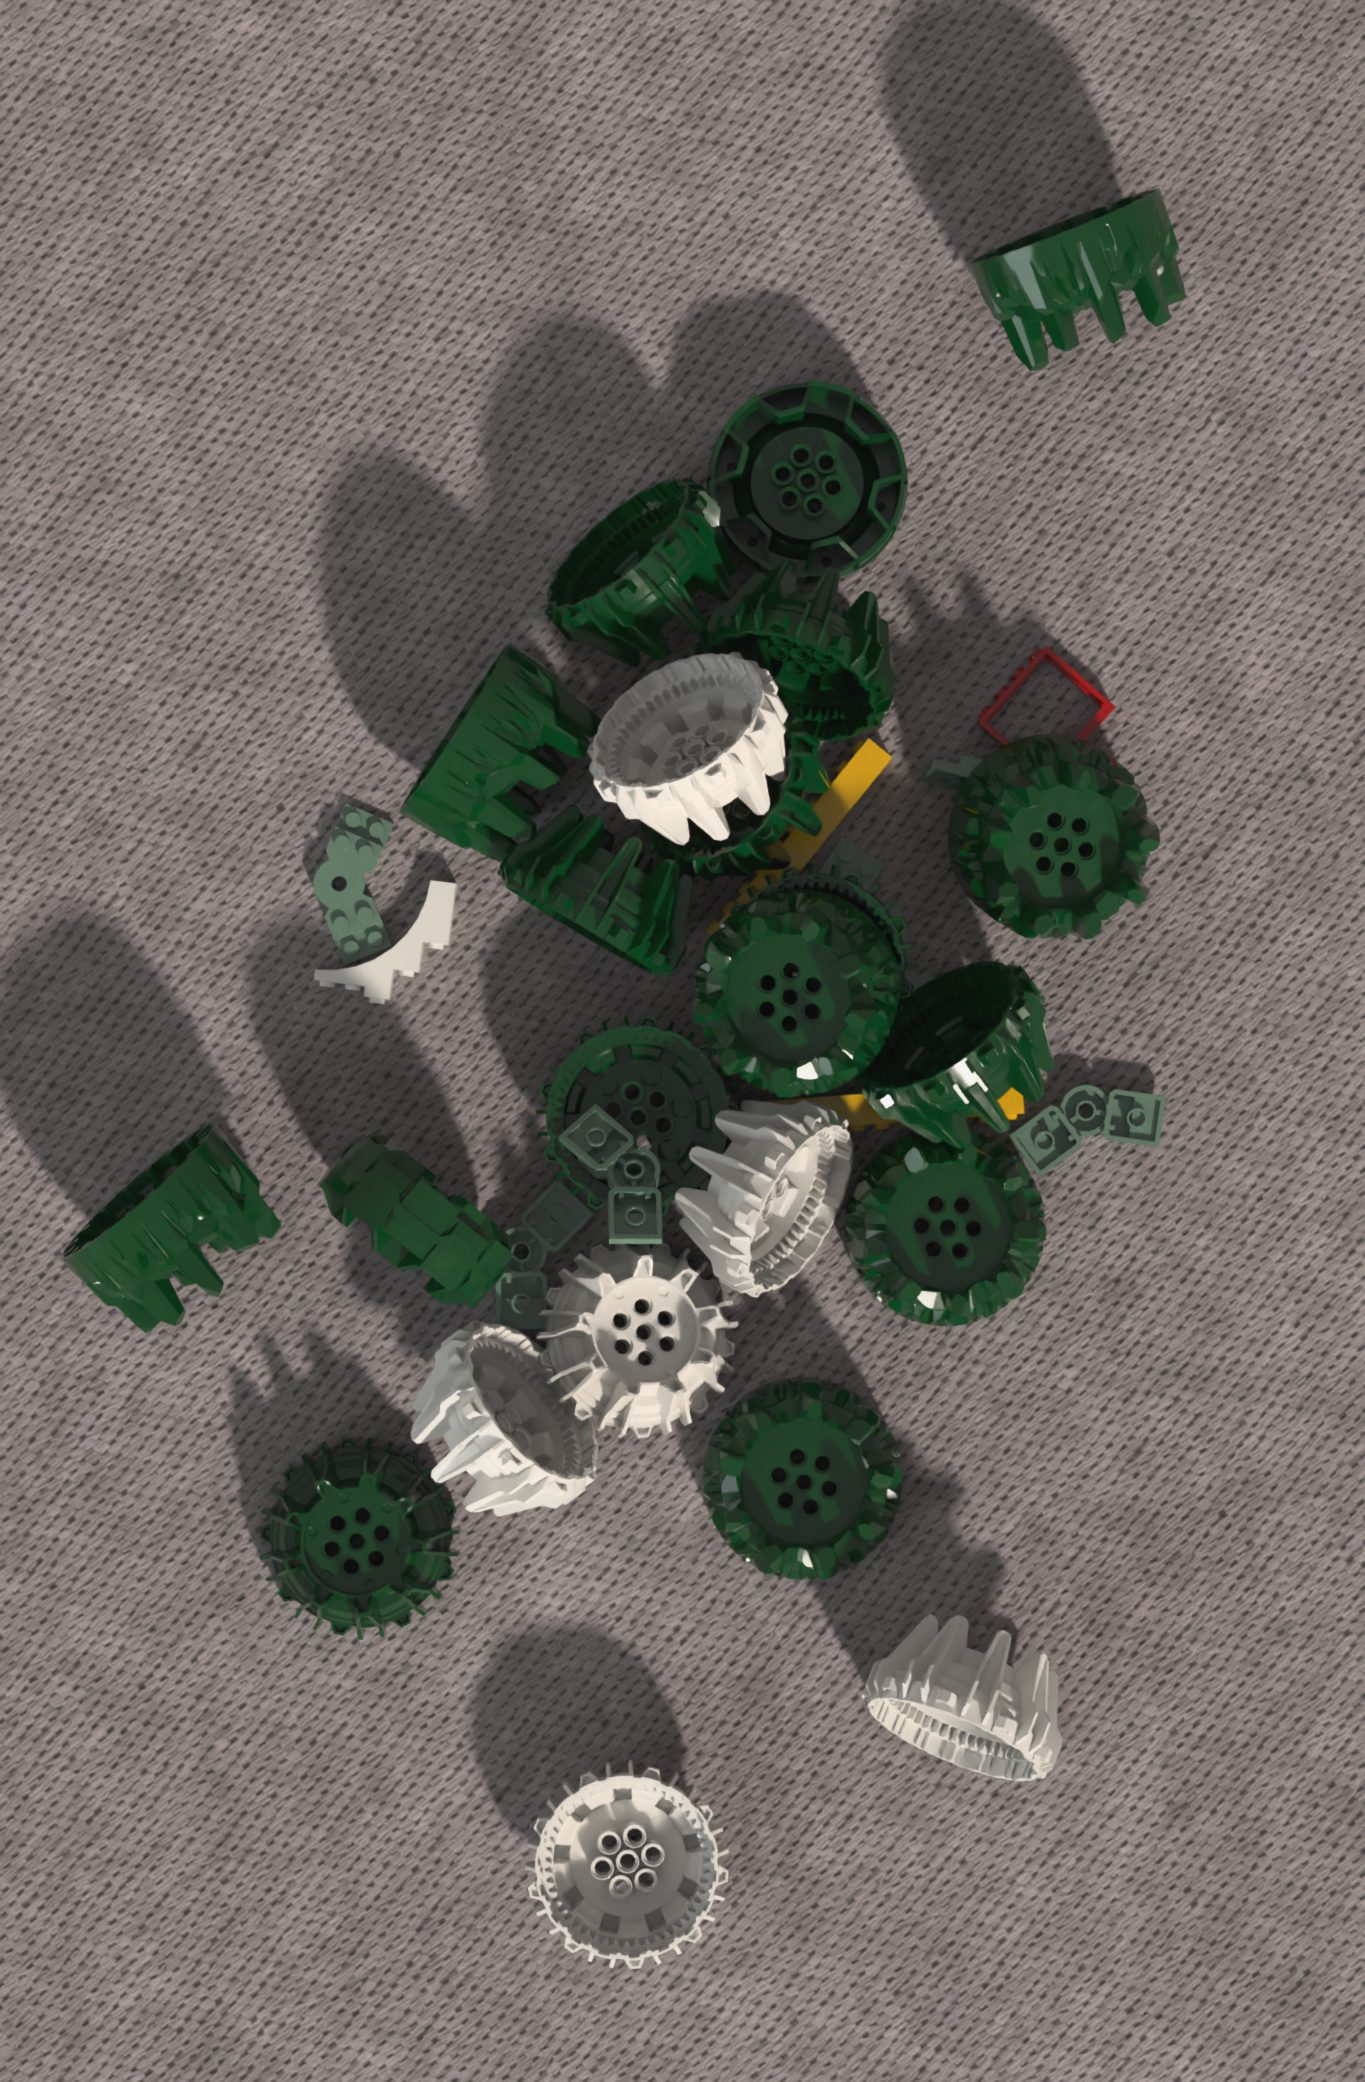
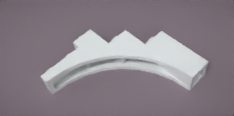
[314,880,457,1005]

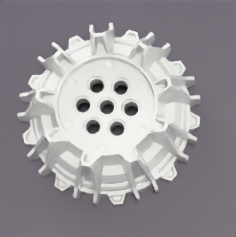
[587,652,788,845]
[675,1100,853,1297]
[536,1242,739,1438]
[410,1320,598,1517]
[862,1614,1063,1781]
[525,1760,729,1969]

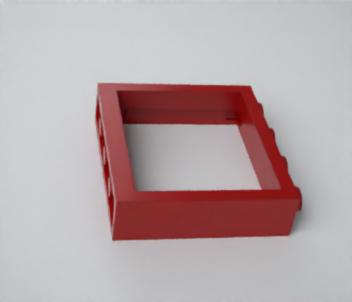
[976,646,1115,747]

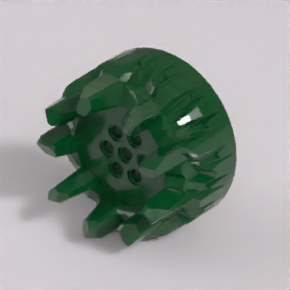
[969,188,1185,371]
[399,642,602,862]
[948,734,1160,940]
[692,889,902,1098]
[60,1122,281,1333]
[844,1130,1047,1326]
[703,1377,903,1580]

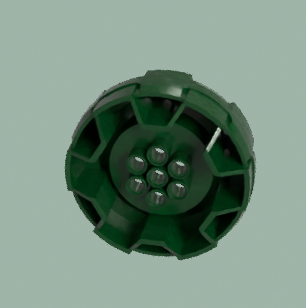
[707,380,908,586]
[317,1134,514,1309]

